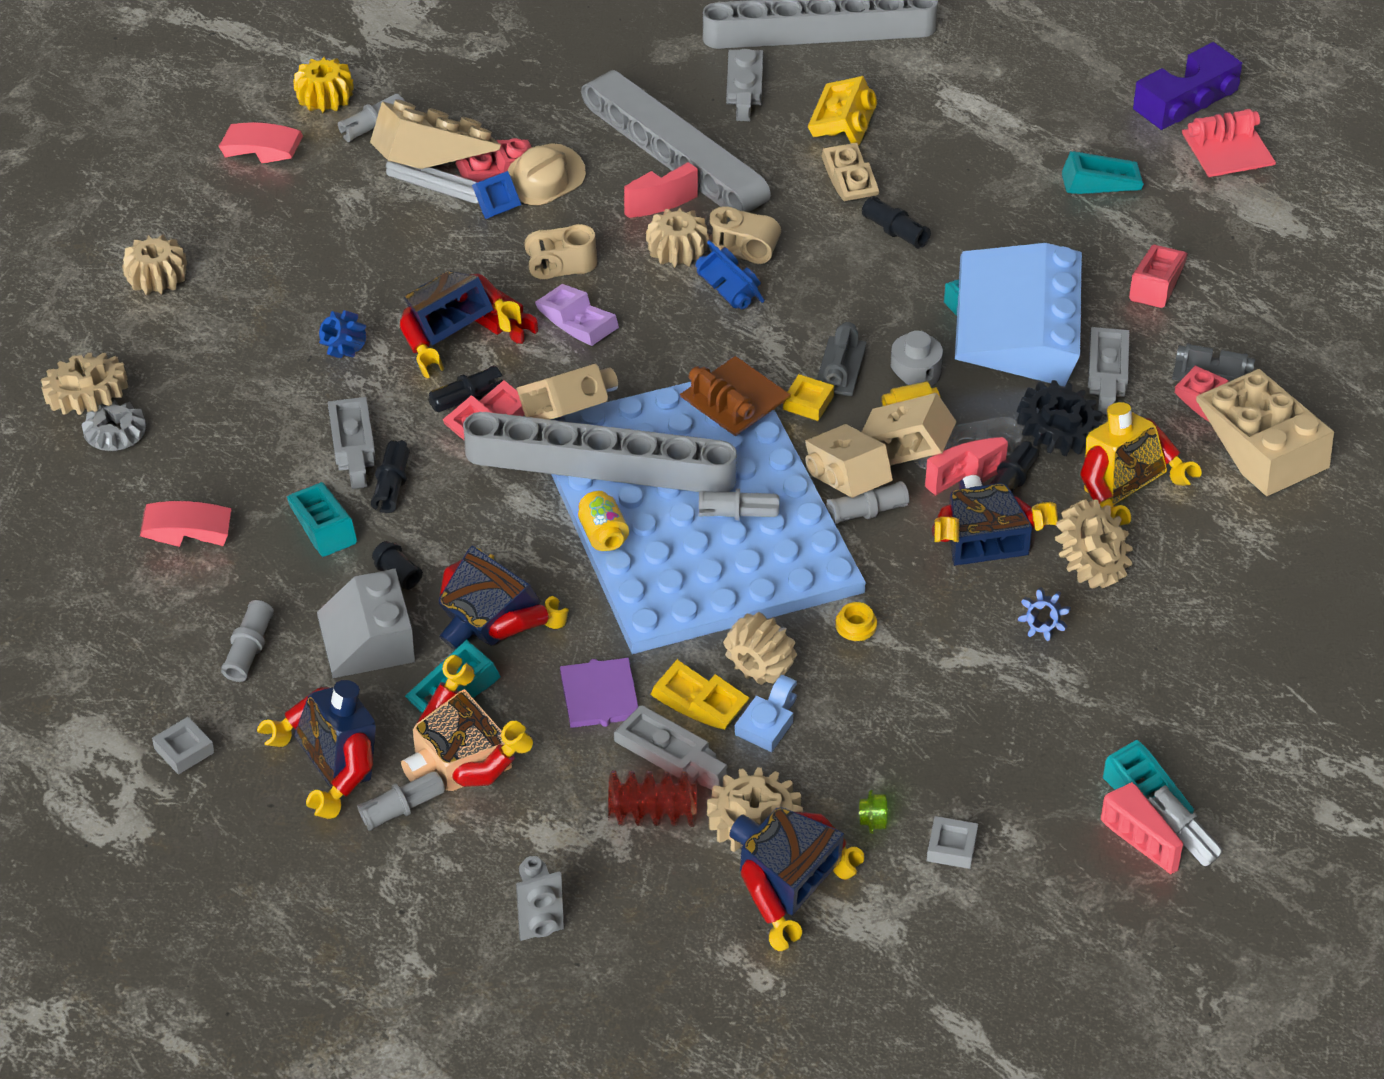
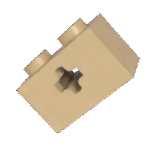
[862,393,957,465]
[805,424,893,498]

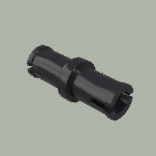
[862,196,931,249]

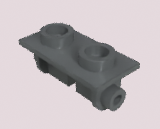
[817,322,867,396]
[1172,343,1255,382]

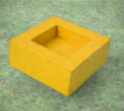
[783,374,834,421]

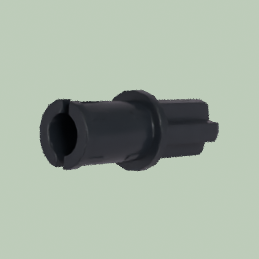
[428,365,503,413]
[371,440,410,513]
[989,441,1039,493]

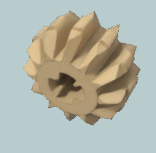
[646,207,709,268]
[122,234,187,295]
[723,612,797,685]

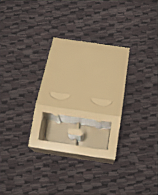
[370,100,501,169]
[1196,369,1334,496]

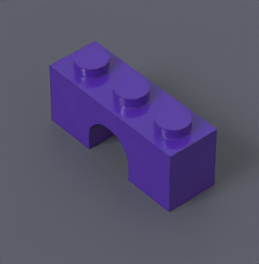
[1133,42,1243,130]

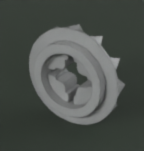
[82,400,146,451]

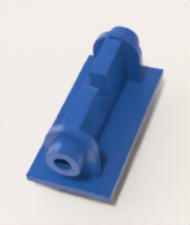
[695,240,764,309]

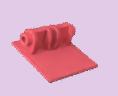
[1182,109,1276,177]

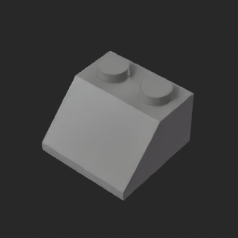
[317,569,415,678]

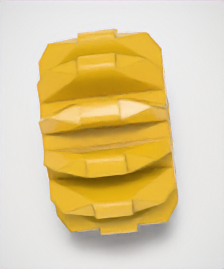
[293,56,354,113]

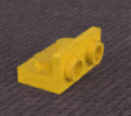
[808,76,877,145]

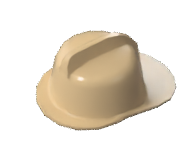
[508,143,586,206]

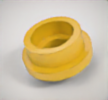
[835,602,877,641]

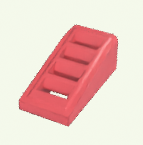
[1129,244,1188,308]
[1101,782,1183,874]

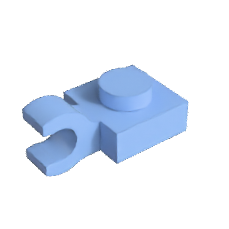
[735,675,797,752]

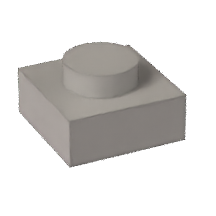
[152,717,214,775]
[927,816,978,869]

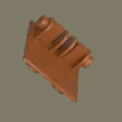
[680,356,791,436]

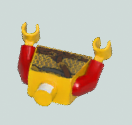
[1080,402,1202,526]

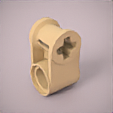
[708,206,781,264]
[524,224,598,279]

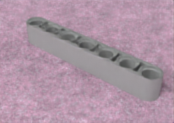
[703,0,938,49]
[581,70,771,213]
[463,412,737,492]

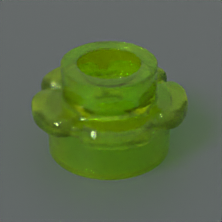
[859,790,887,834]

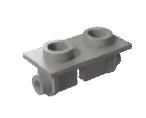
[516,856,564,941]

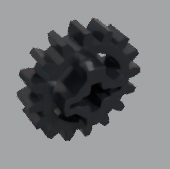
[1016,380,1103,456]

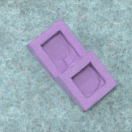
[535,284,619,346]

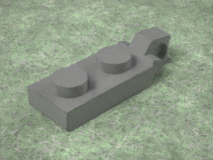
[726,49,763,121]
[1088,327,1129,415]
[328,397,376,489]
[614,705,728,790]

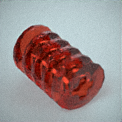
[608,770,697,827]

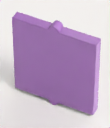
[560,658,638,728]

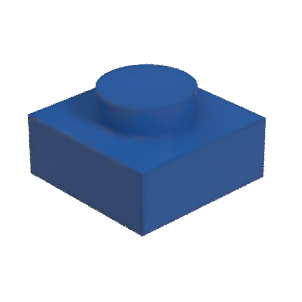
[472,171,522,219]

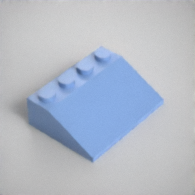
[955,243,1082,387]

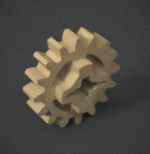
[41,353,128,415]
[1055,499,1133,589]
[707,767,803,852]

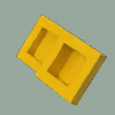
[651,659,749,730]

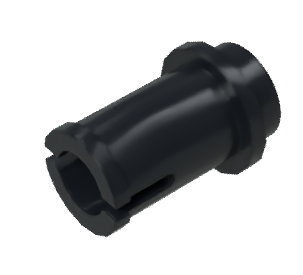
[372,541,423,590]

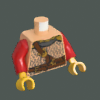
[401,655,533,791]

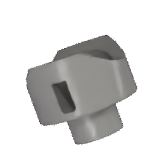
[890,330,943,386]

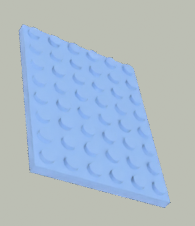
[550,382,866,654]

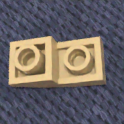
[822,143,879,201]

